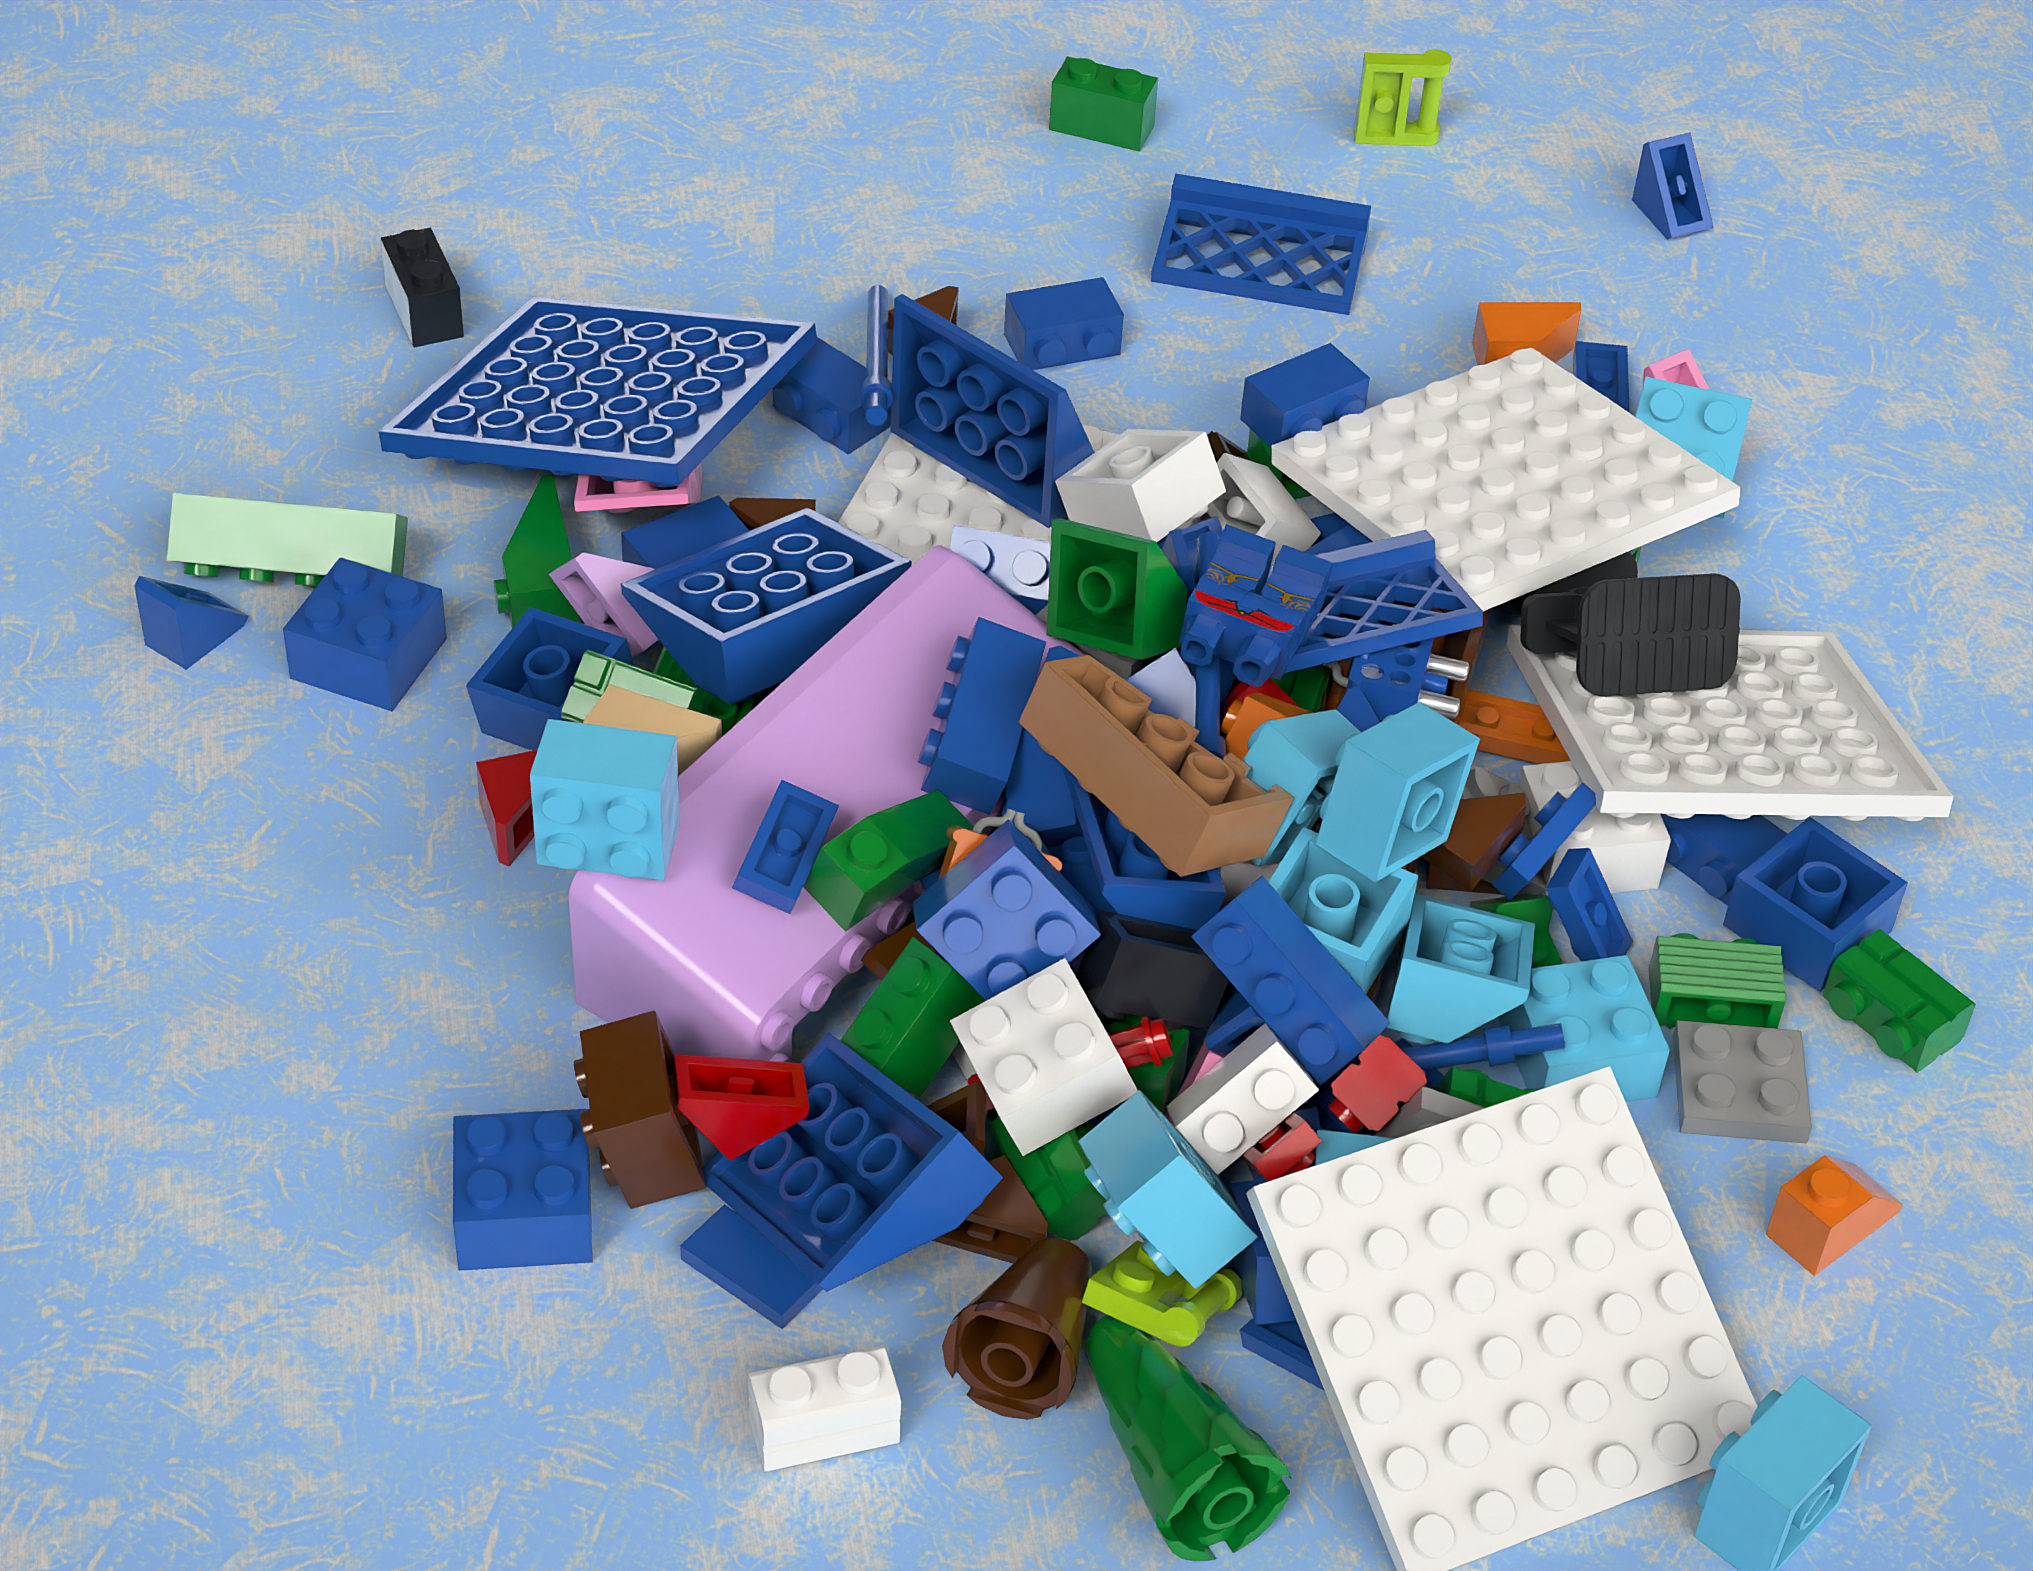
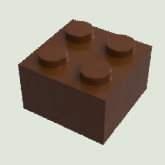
[574,1010,706,1209]

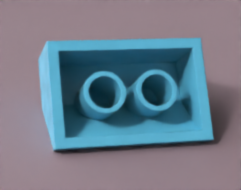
[1386,894,1535,1044]

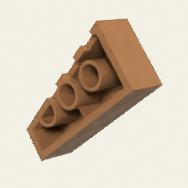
[1018,655,1294,877]

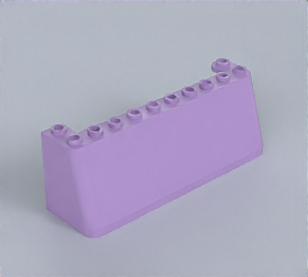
[569,545,1084,1063]

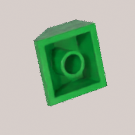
[1047,518,1187,660]

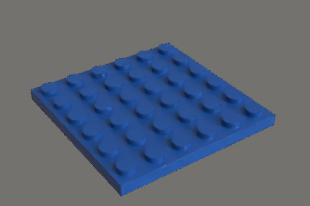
[378,296,817,487]

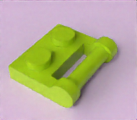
[1354,49,1452,146]
[1082,1240,1243,1347]

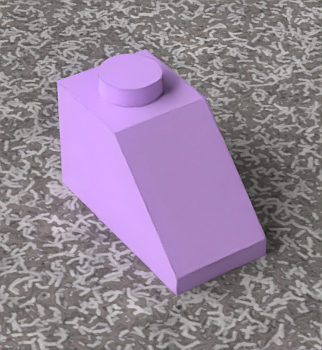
[549,552,659,658]

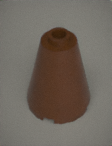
[942,1238,1092,1420]

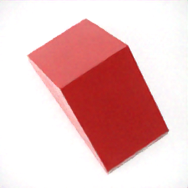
[476,750,538,866]
[672,1054,810,1161]

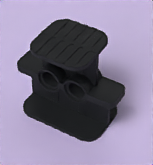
[1520,552,1741,697]

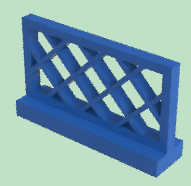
[1151,173,1371,315]
[1268,530,1483,673]

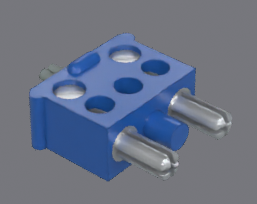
[1323,622,1469,721]

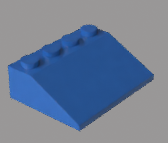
[891,294,1095,528]
[621,507,912,704]
[703,1033,1003,1292]

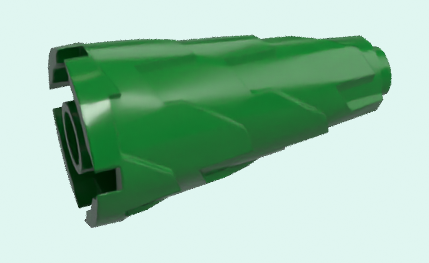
[1084,1315,1291,1562]

